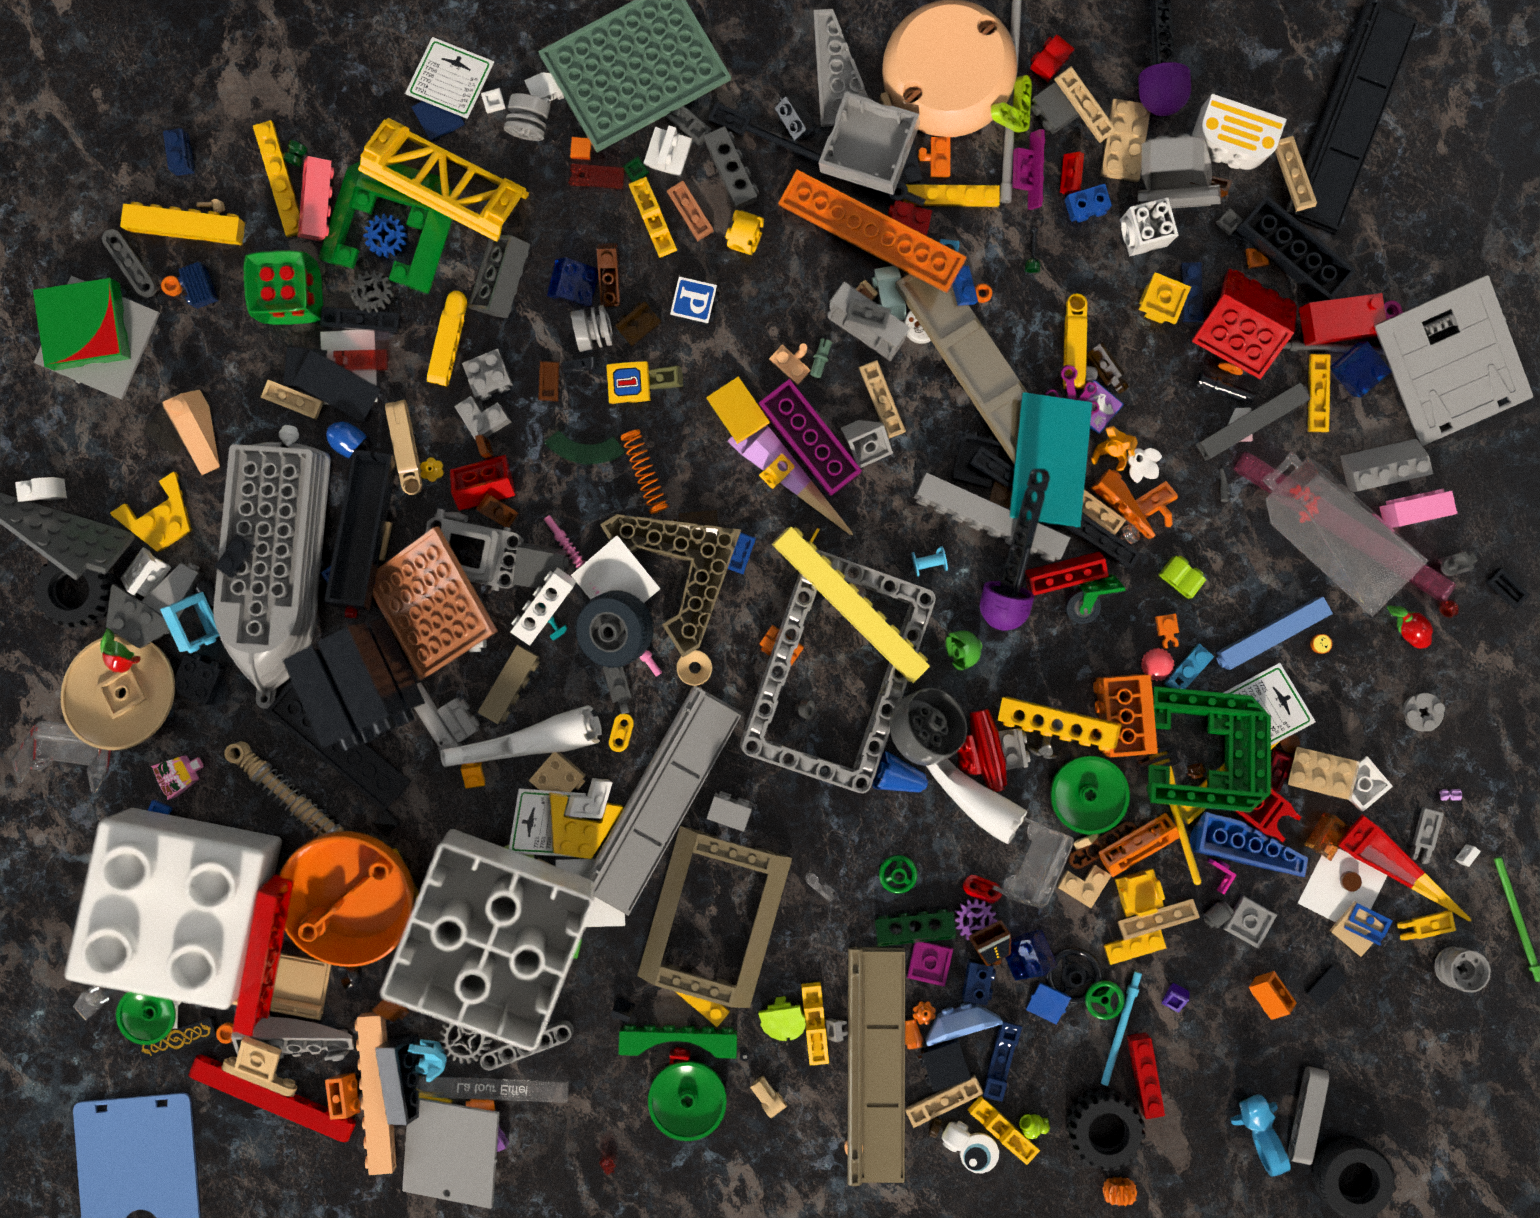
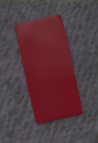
[1271,748,1294,793]

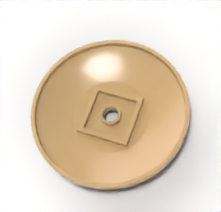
[61,634,175,750]

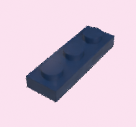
[1180,262,1204,322]

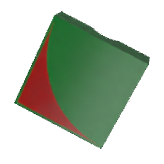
[33,278,131,371]

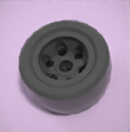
[889,688,967,766]

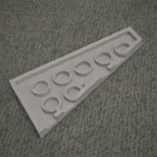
[813,9,870,127]

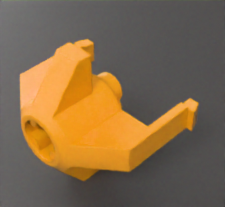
[1091,426,1138,471]

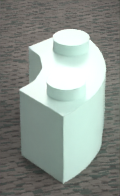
[872,266,906,320]

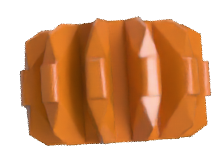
[1103,1177,1137,1206]

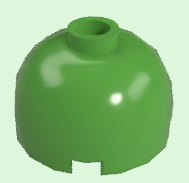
[946,630,982,670]

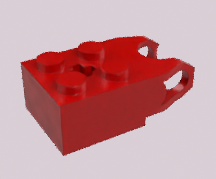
[1232,789,1301,842]

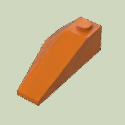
[1091,469,1155,539]

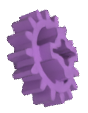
[954,898,997,941]

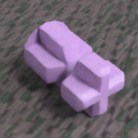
[1439,789,1462,800]

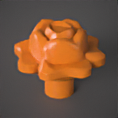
[913,1001,936,1025]

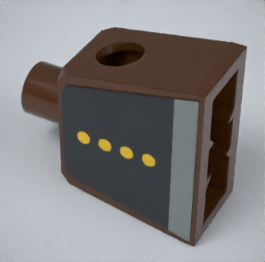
[968,920,1011,966]

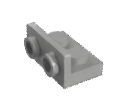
[998,728,1030,770]

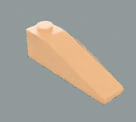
[163,389,220,475]

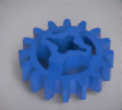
[363,214,407,258]

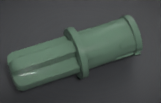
[810,339,832,378]

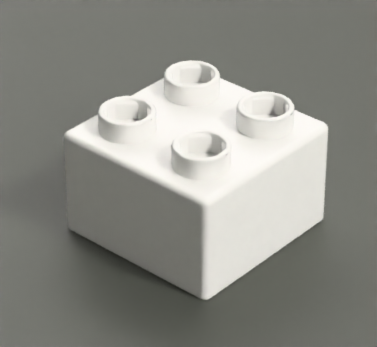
[65,808,282,1009]
[381,829,594,1051]

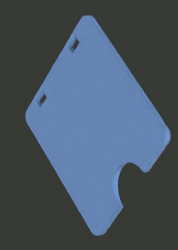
[73,1092,201,1218]

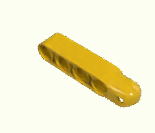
[427,290,467,386]
[1063,293,1087,390]

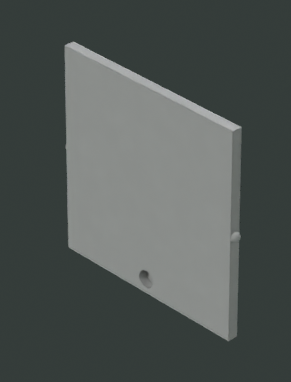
[34,276,160,400]
[402,1098,500,1209]

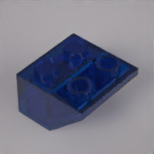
[1005,930,1057,981]

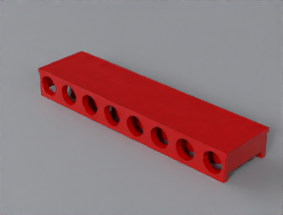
[232,874,294,1037]

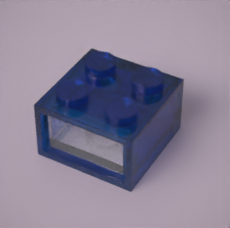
[1330,342,1392,397]

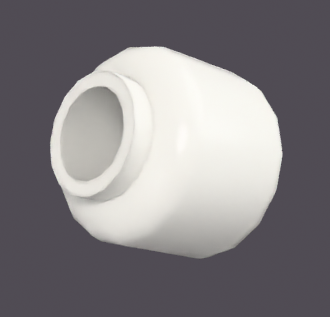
[941,1121,971,1152]

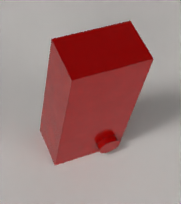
[1299,293,1387,346]

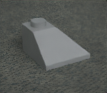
[841,420,893,468]

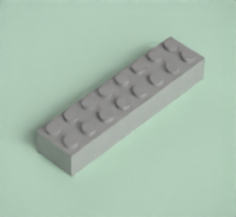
[913,473,1070,563]

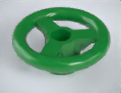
[879,855,918,894]
[1085,980,1124,1020]

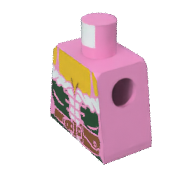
[150,756,203,800]

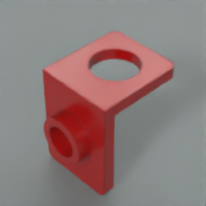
[669,1047,690,1065]

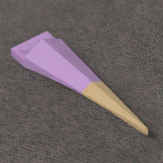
[727,425,853,535]

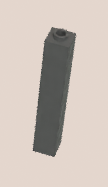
[1196,382,1310,461]

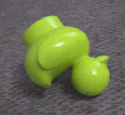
[1019,1114,1050,1139]

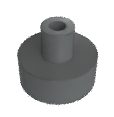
[795,699,815,719]

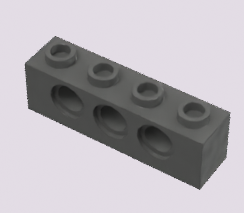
[704,126,759,210]

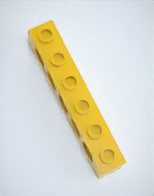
[998,697,1121,751]

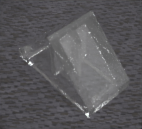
[73,985,109,1020]

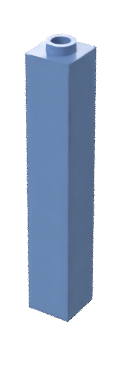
[1216,597,1333,670]

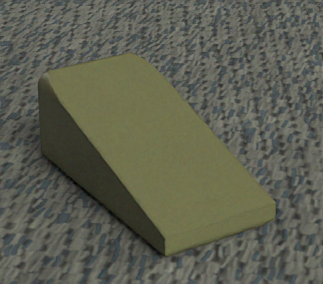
[649,366,683,390]

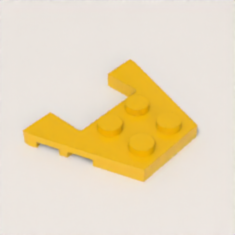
[110,472,192,552]
[549,792,624,859]

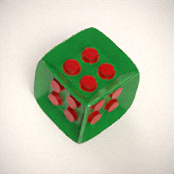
[244,250,323,325]

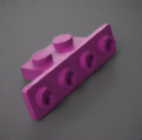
[1012,129,1045,210]

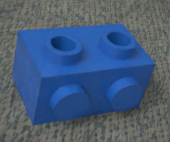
[1065,184,1112,223]

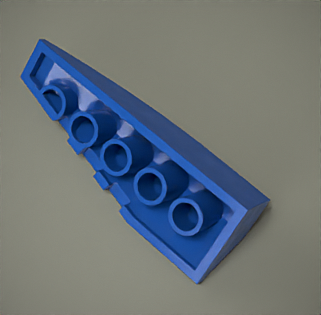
[1190,812,1308,877]

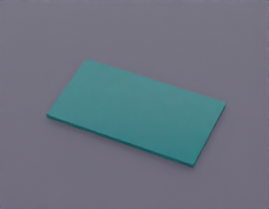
[1009,392,1092,527]

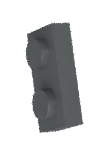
[846,299,891,330]

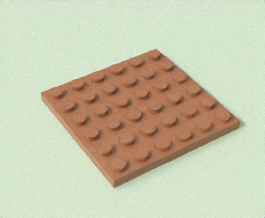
[373,526,497,680]

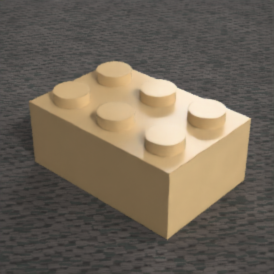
[1288,747,1360,800]

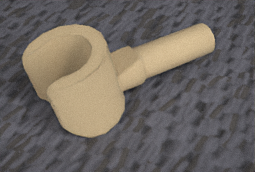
[197,199,225,213]

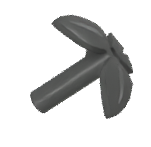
[1026,736,1059,759]

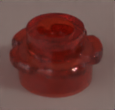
[1439,600,1459,618]
[599,1157,616,1176]

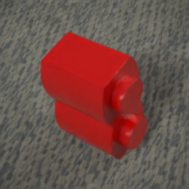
[1030,34,1075,83]

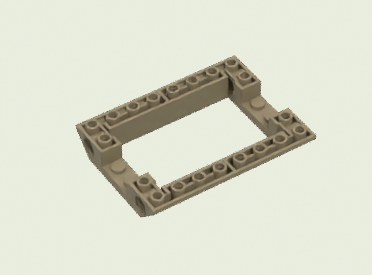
[638,825,792,1008]

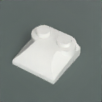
[1349,756,1393,811]

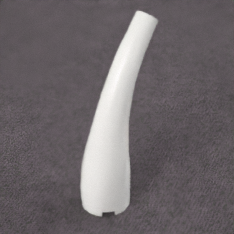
[441,705,602,767]
[915,719,1027,844]

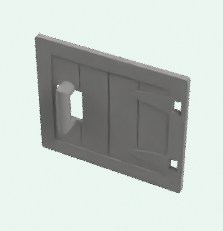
[1374,275,1533,446]

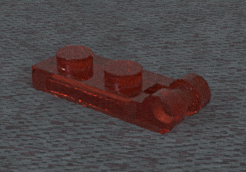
[569,164,625,189]
[333,350,388,371]

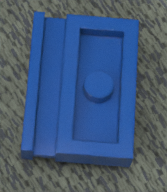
[1344,903,1393,946]

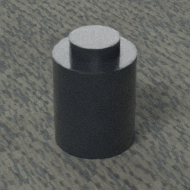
[194,579,216,610]

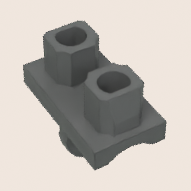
[1438,551,1477,577]

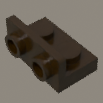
[616,301,661,346]

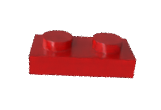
[1060,152,1084,194]

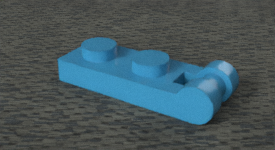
[1163,644,1214,689]

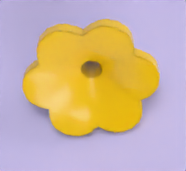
[420,457,444,482]

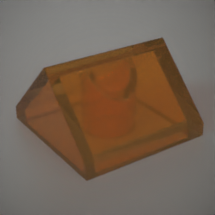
[1304,812,1350,861]

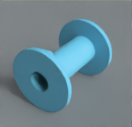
[911,546,948,577]

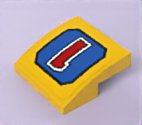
[607,362,650,404]

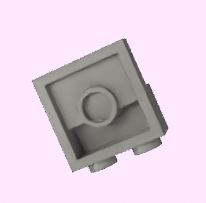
[462,349,513,401]

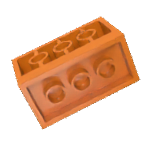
[1093,674,1158,757]

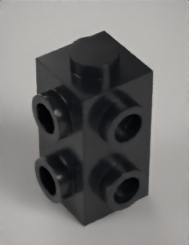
[775,94,818,141]

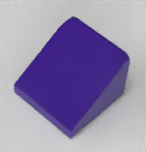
[1162,983,1189,1013]

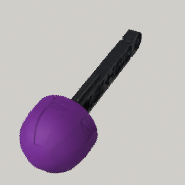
[1138,0,1191,116]
[980,468,1050,631]

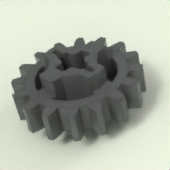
[350,270,394,313]

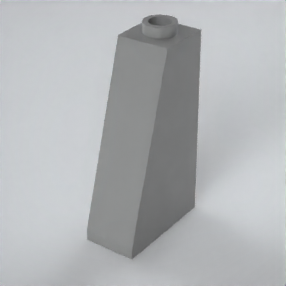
[142,562,204,634]

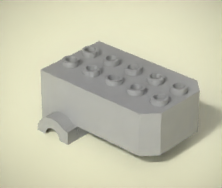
[1138,134,1221,208]

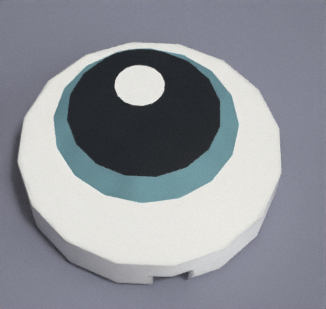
[960,1132,999,1173]

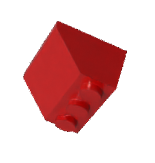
[450,455,515,511]

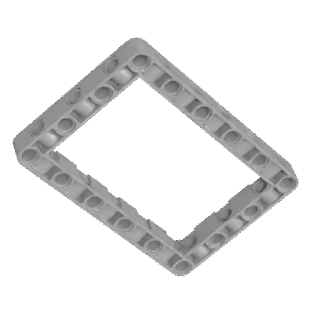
[740,550,936,793]

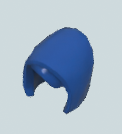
[326,421,367,458]

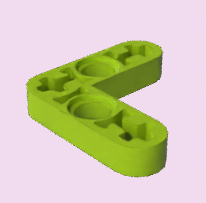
[991,75,1032,133]

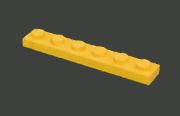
[253,120,300,237]

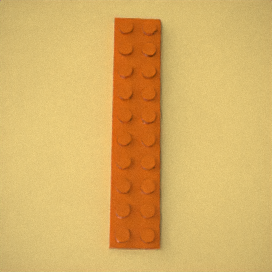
[778,170,967,293]

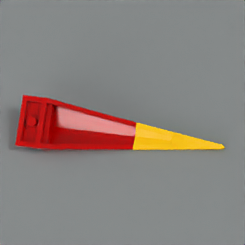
[1337,814,1471,921]

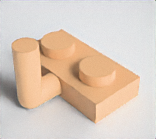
[769,343,811,386]

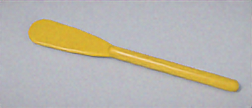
[1149,748,1201,885]

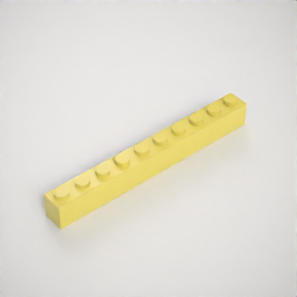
[772,527,930,683]

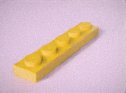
[903,184,1000,207]

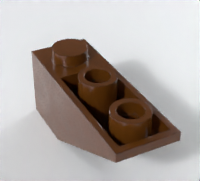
[597,243,620,306]

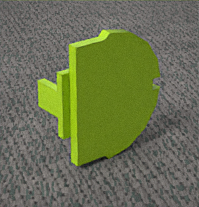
[758,996,806,1041]

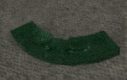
[544,430,626,465]

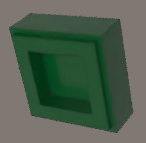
[622,156,649,182]

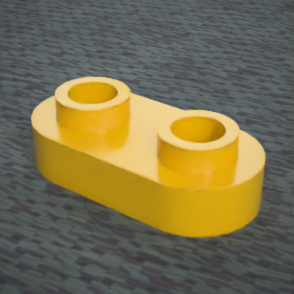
[609,713,634,752]

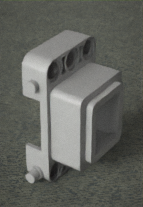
[425,509,524,591]

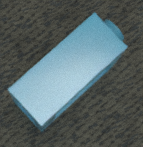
[160,592,220,653]

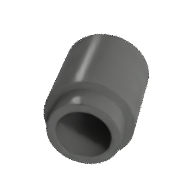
[1204,900,1234,929]

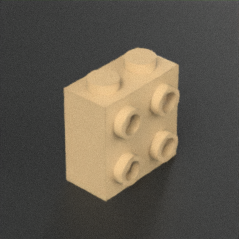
[529,752,586,792]

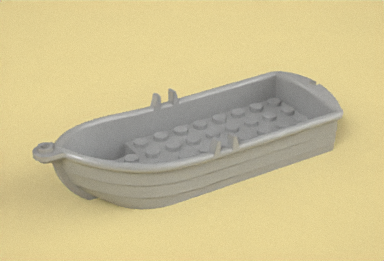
[213,442,331,709]

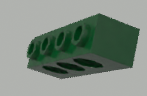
[875,909,956,947]

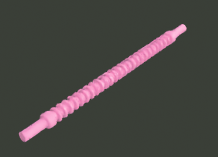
[544,515,662,677]

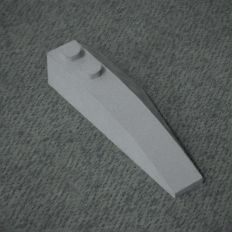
[231,1016,354,1059]

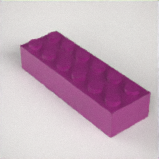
[759,379,862,497]

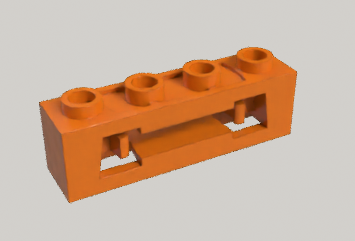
[1099,813,1179,877]

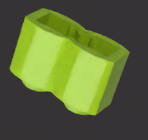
[1158,556,1206,599]

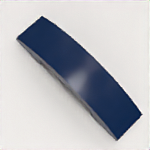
[983,1021,1022,1101]

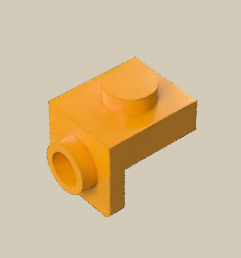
[461,762,486,788]

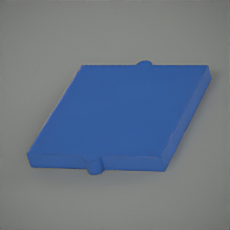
[1026,982,1071,1024]

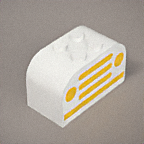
[1192,94,1286,170]

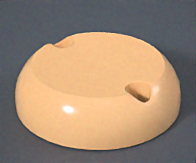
[882,0,1017,137]

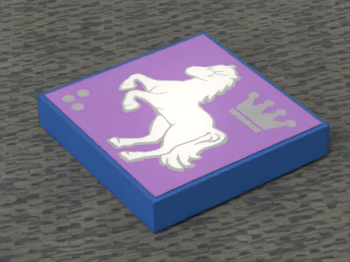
[1087,380,1124,434]

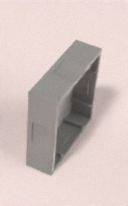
[819,92,920,195]
[827,282,910,361]

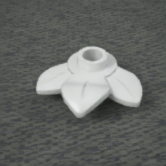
[1127,448,1162,483]

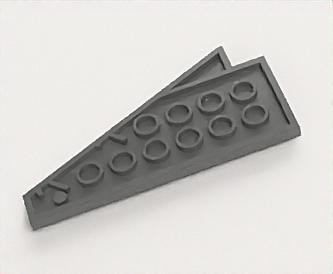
[0,493,135,580]

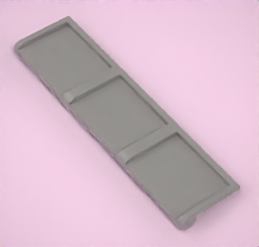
[585,686,743,916]

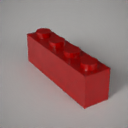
[1025,552,1109,596]
[1127,1032,1165,1119]

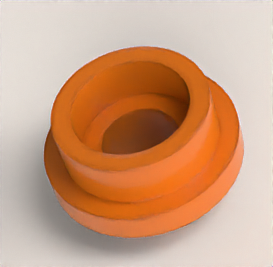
[975,283,992,303]

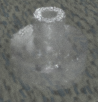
[1119,523,1140,544]

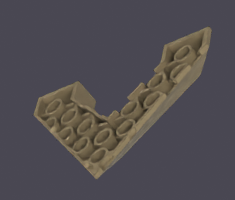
[600,514,741,657]

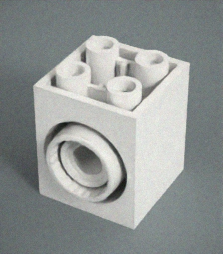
[1120,197,1178,256]

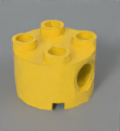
[726,210,764,255]

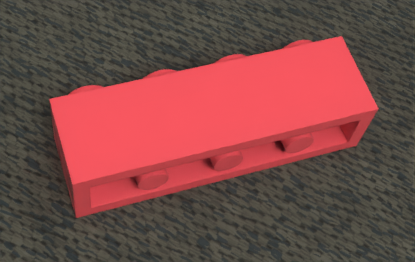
[298,156,334,241]

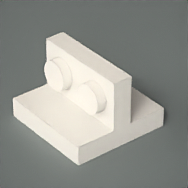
[644,125,692,177]
[120,547,171,597]

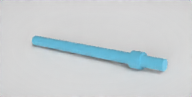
[1101,971,1142,1086]

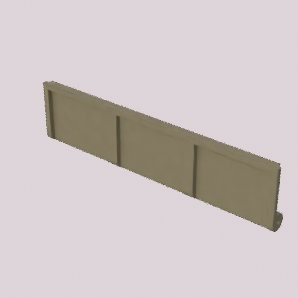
[895,274,1028,464]
[847,946,905,1186]

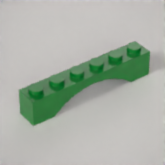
[619,1024,737,1059]

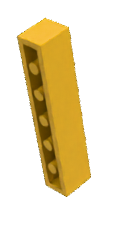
[120,202,245,245]

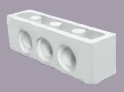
[511,567,576,646]

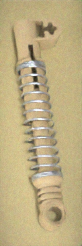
[224,741,344,836]

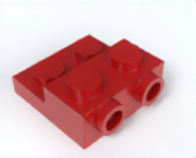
[888,201,932,236]

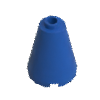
[872,751,928,793]

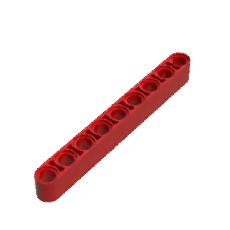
[188,1055,356,1142]

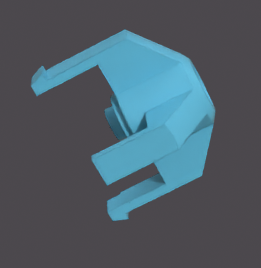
[408,1039,447,1082]

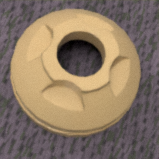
[677,650,712,686]

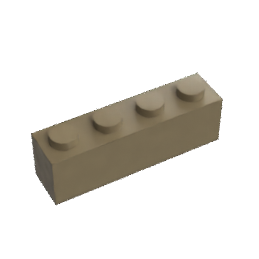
[477,645,540,724]

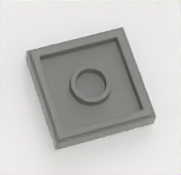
[1223,895,1277,949]

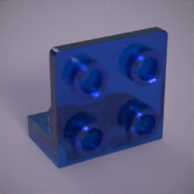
[547,257,598,306]

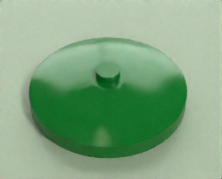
[1050,756,1130,835]
[648,1060,727,1141]

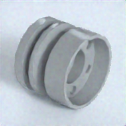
[504,93,550,141]
[571,305,613,352]
[1434,946,1491,993]

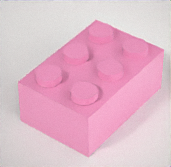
[1380,489,1457,529]

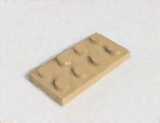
[1100,99,1150,182]

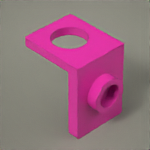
[1208,858,1236,894]

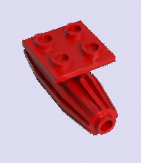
[957,709,1007,792]

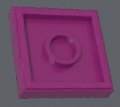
[906,941,954,987]

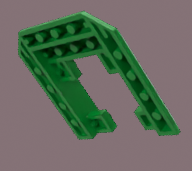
[318,161,453,294]
[1146,686,1271,812]

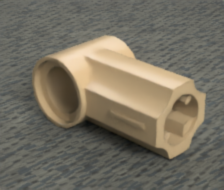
[750,1075,787,1118]

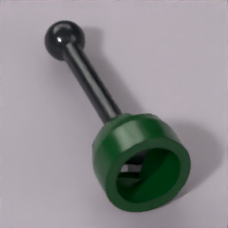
[1025,226,1041,273]

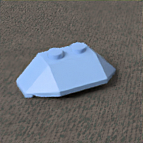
[925,1002,1003,1046]

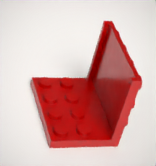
[1192,268,1297,379]

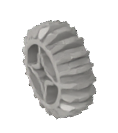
[439,1021,493,1064]

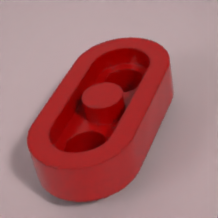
[963,875,1002,903]

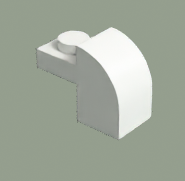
[15,477,67,502]

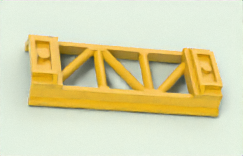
[358,118,529,242]

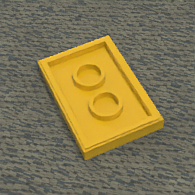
[706,377,770,444]

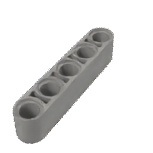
[480,1020,574,1071]
[1288,1066,1329,1165]

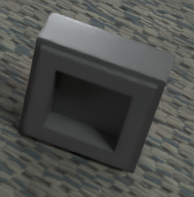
[1215,207,1244,236]

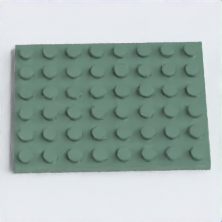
[538,0,731,152]

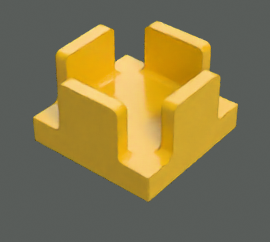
[1139,272,1191,324]
[1115,868,1165,917]

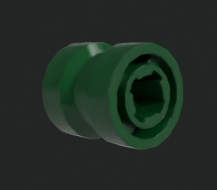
[282,140,308,167]

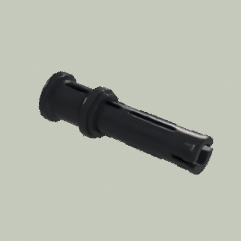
[1195,370,1256,404]

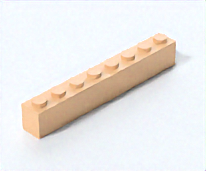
[355,1012,397,1175]

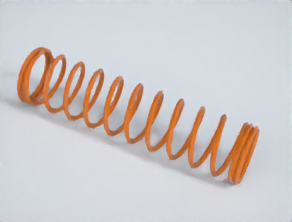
[620,429,669,514]

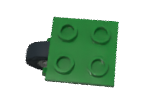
[1065,574,1125,624]

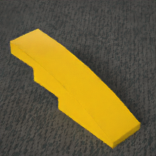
[628,177,677,258]
[801,982,829,1066]
[968,1095,1040,1165]

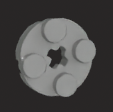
[1402,693,1445,731]

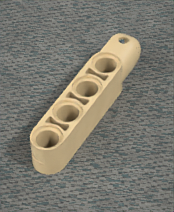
[385,400,423,495]

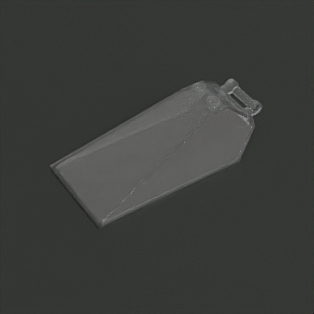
[1262,452,1428,617]

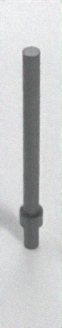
[1283,339,1385,355]

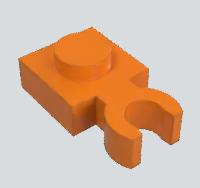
[1155,614,1179,649]

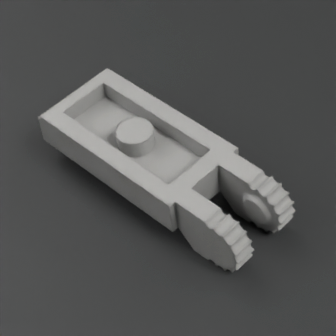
[1409,807,1444,864]

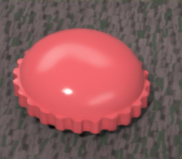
[1141,648,1174,681]

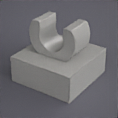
[825,1018,848,1042]

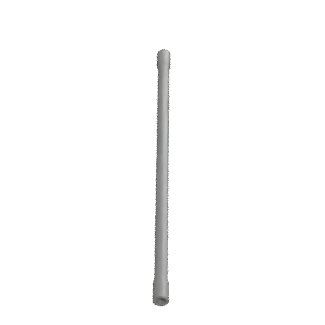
[1000,0,1022,203]

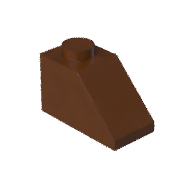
[373,998,410,1022]

